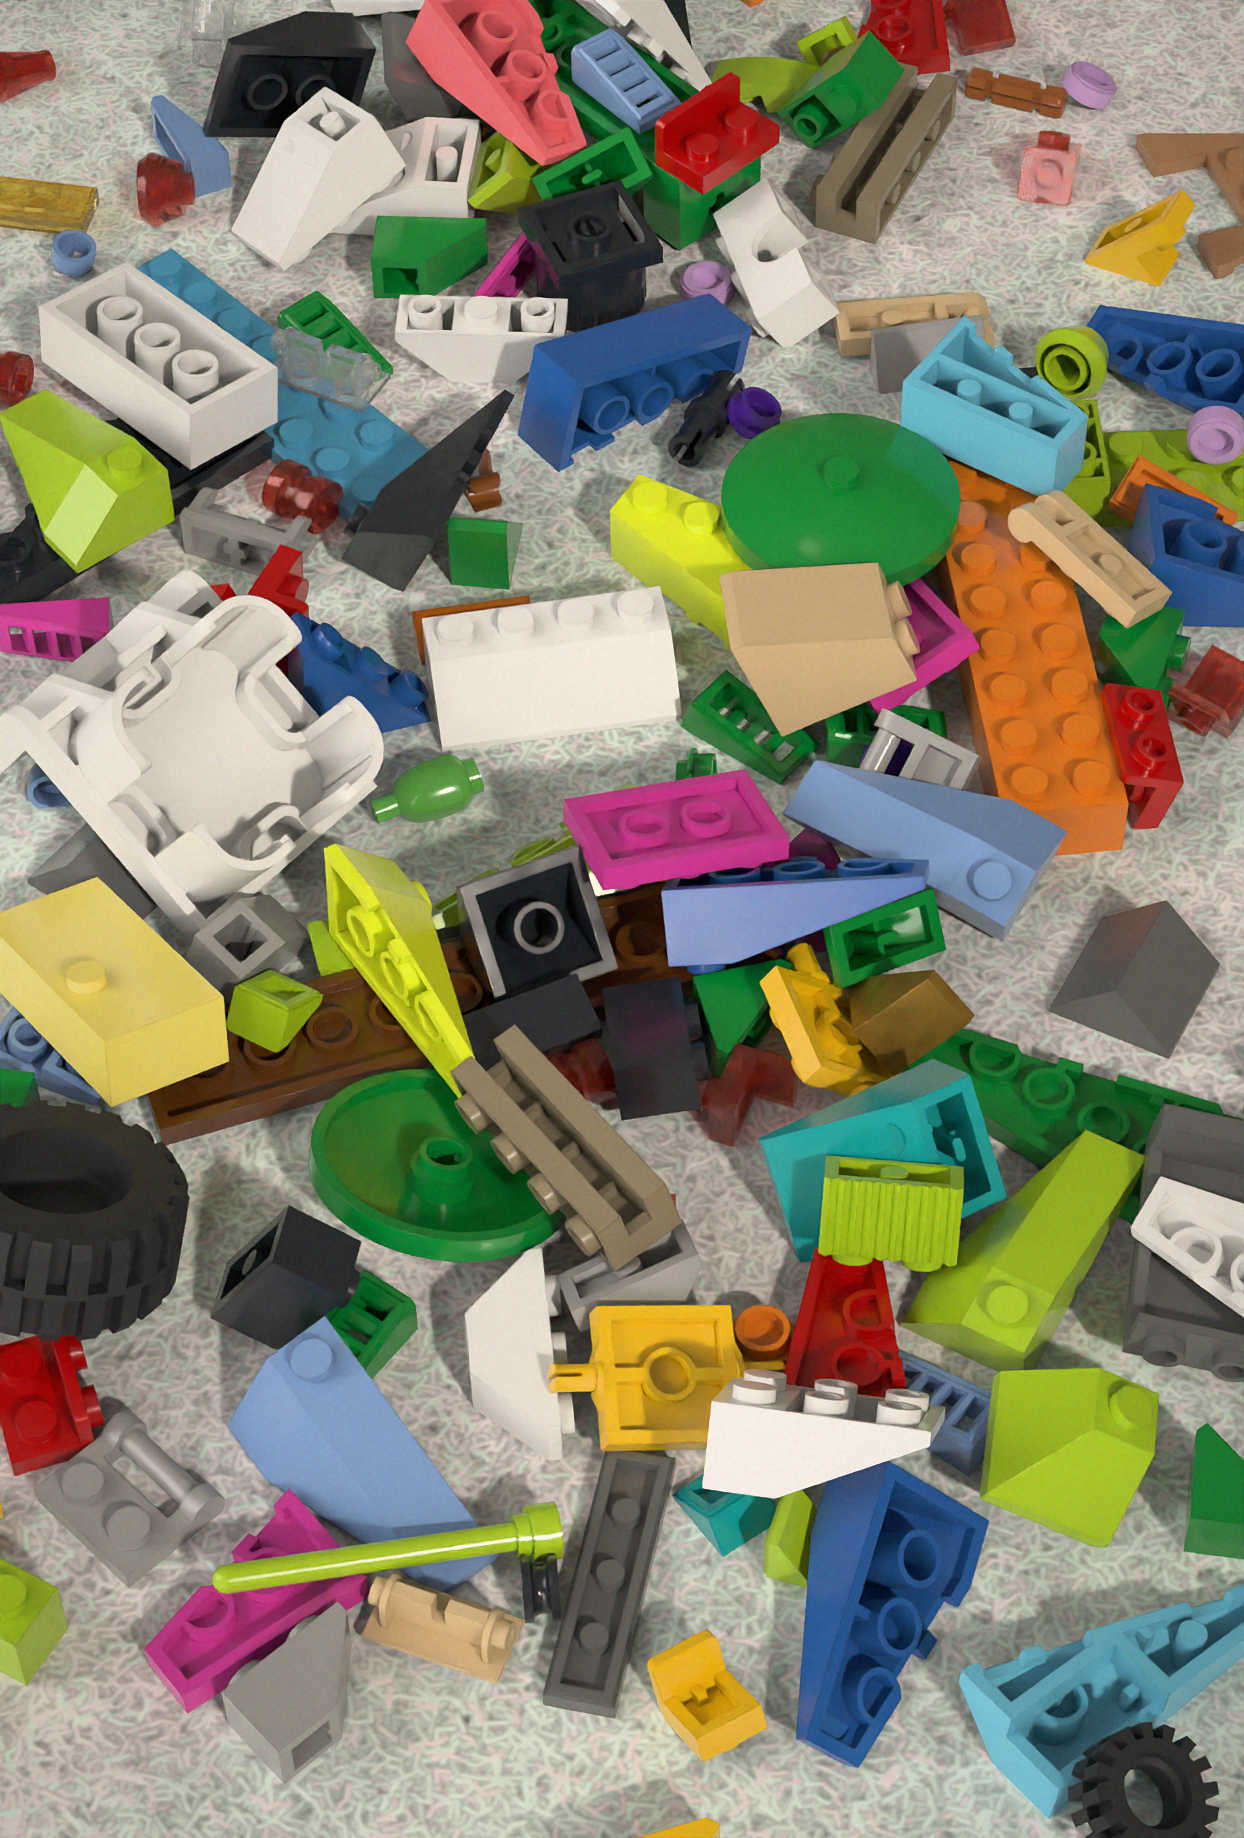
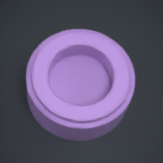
[1062,61,1117,109]
[680,261,735,305]
[1187,406,1244,465]

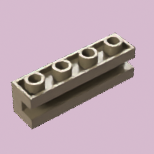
[810,62,957,244]
[450,1025,682,1271]

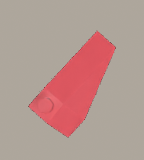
[406,0,588,166]

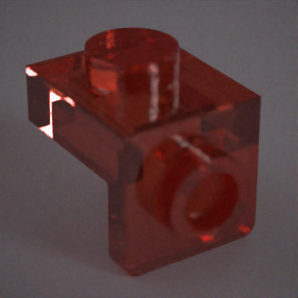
[943,0,1016,56]
[1017,131,1082,206]
[1168,645,1244,739]
[701,1043,798,1147]

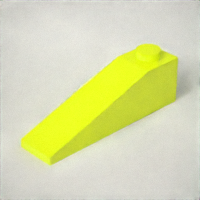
[324,843,475,1098]

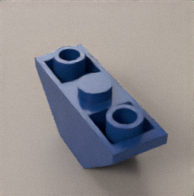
[288,612,431,733]

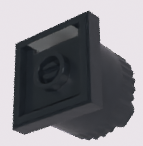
[518,180,663,333]

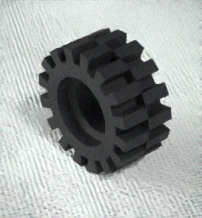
[1068,1722,1219,1838]

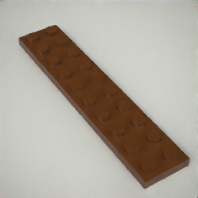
[145,882,784,1145]

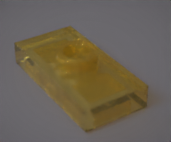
[0,176,100,234]

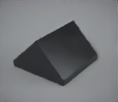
[456,845,618,1004]

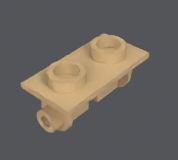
[361,1573,525,1684]

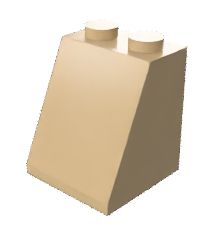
[719,563,920,737]

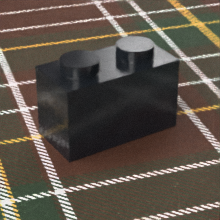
[602,976,709,1121]
[210,1205,362,1350]

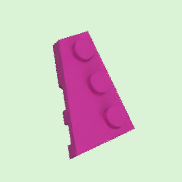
[144,1488,370,1714]

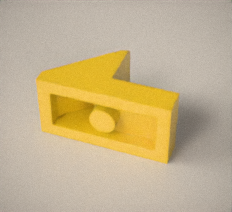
[1084,189,1196,287]

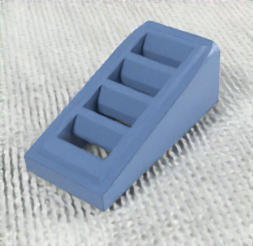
[571,28,682,134]
[151,94,232,198]
[898,1350,991,1477]

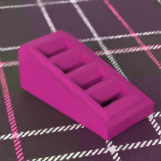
[0,597,114,662]

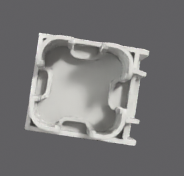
[0,570,384,944]

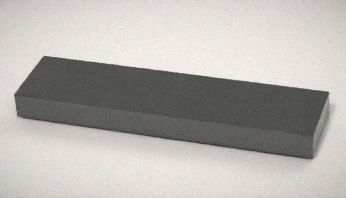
[542,1451,676,1719]

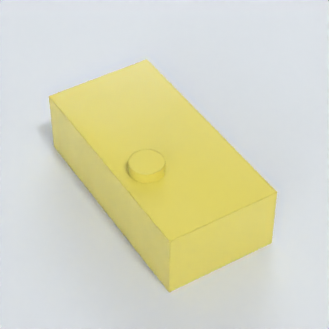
[0,877,229,1107]

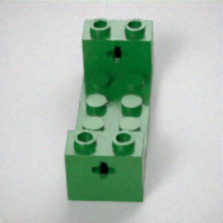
[528,0,761,250]

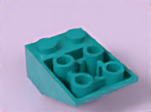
[758,1059,1007,1262]

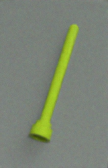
[212,1501,564,1594]

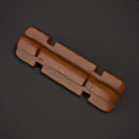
[965,67,1068,119]

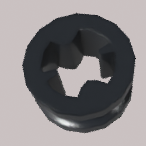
[520,1555,562,1624]

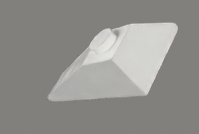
[575,0,712,91]
[1131,1176,1244,1318]

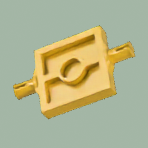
[760,943,901,1098]
[548,1305,785,1451]

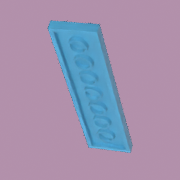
[137,248,429,523]

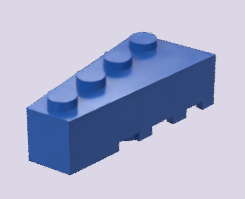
[517,293,752,472]

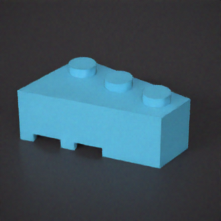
[900,315,1088,497]

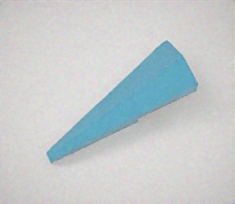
[958,1585,1244,1819]

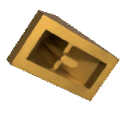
[849,969,974,1076]

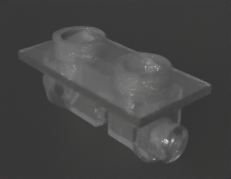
[270,326,391,413]

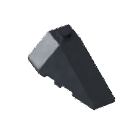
[341,390,515,592]

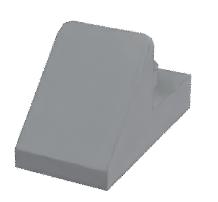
[556,1219,703,1333]

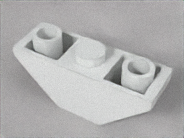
[395,295,568,383]
[465,1248,575,1461]

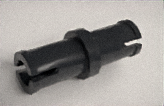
[668,370,745,467]

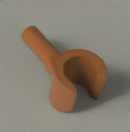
[466,449,502,513]

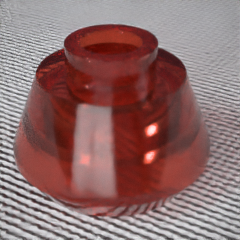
[137,152,196,227]

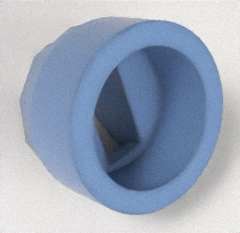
[51,230,96,278]
[27,762,71,808]

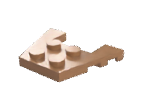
[1136,133,1244,279]

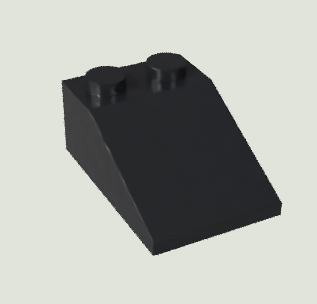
[202,11,377,138]

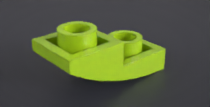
[710,57,820,114]

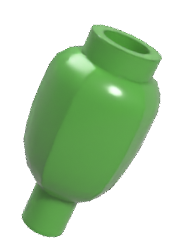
[369,754,484,824]

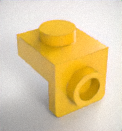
[647,1630,768,1762]

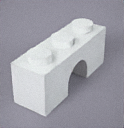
[713,177,840,348]

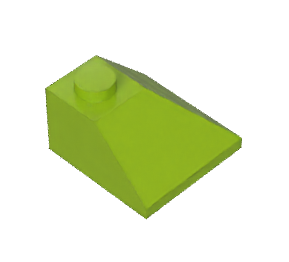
[979,1367,1159,1548]

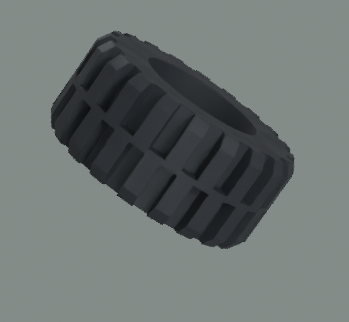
[0,1100,190,1342]

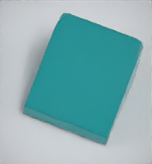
[672,1474,776,1557]

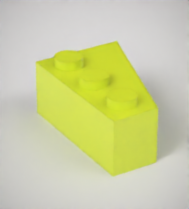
[610,474,752,653]

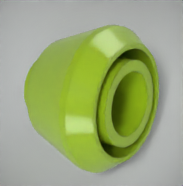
[1034,325,1109,400]

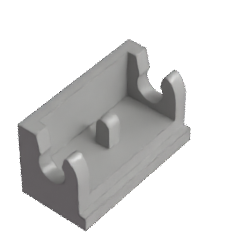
[179,487,317,576]

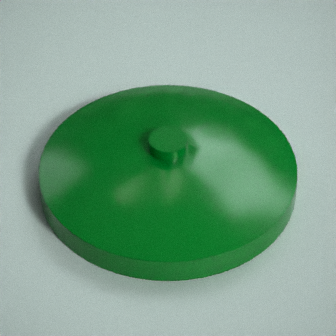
[721,413,961,587]
[308,1069,567,1262]

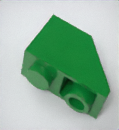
[777,31,905,149]
[371,215,488,299]
[1095,605,1191,713]

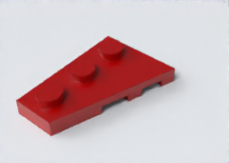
[783,1248,906,1398]

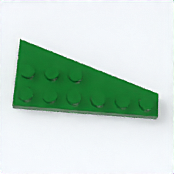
[902,1028,1244,1225]

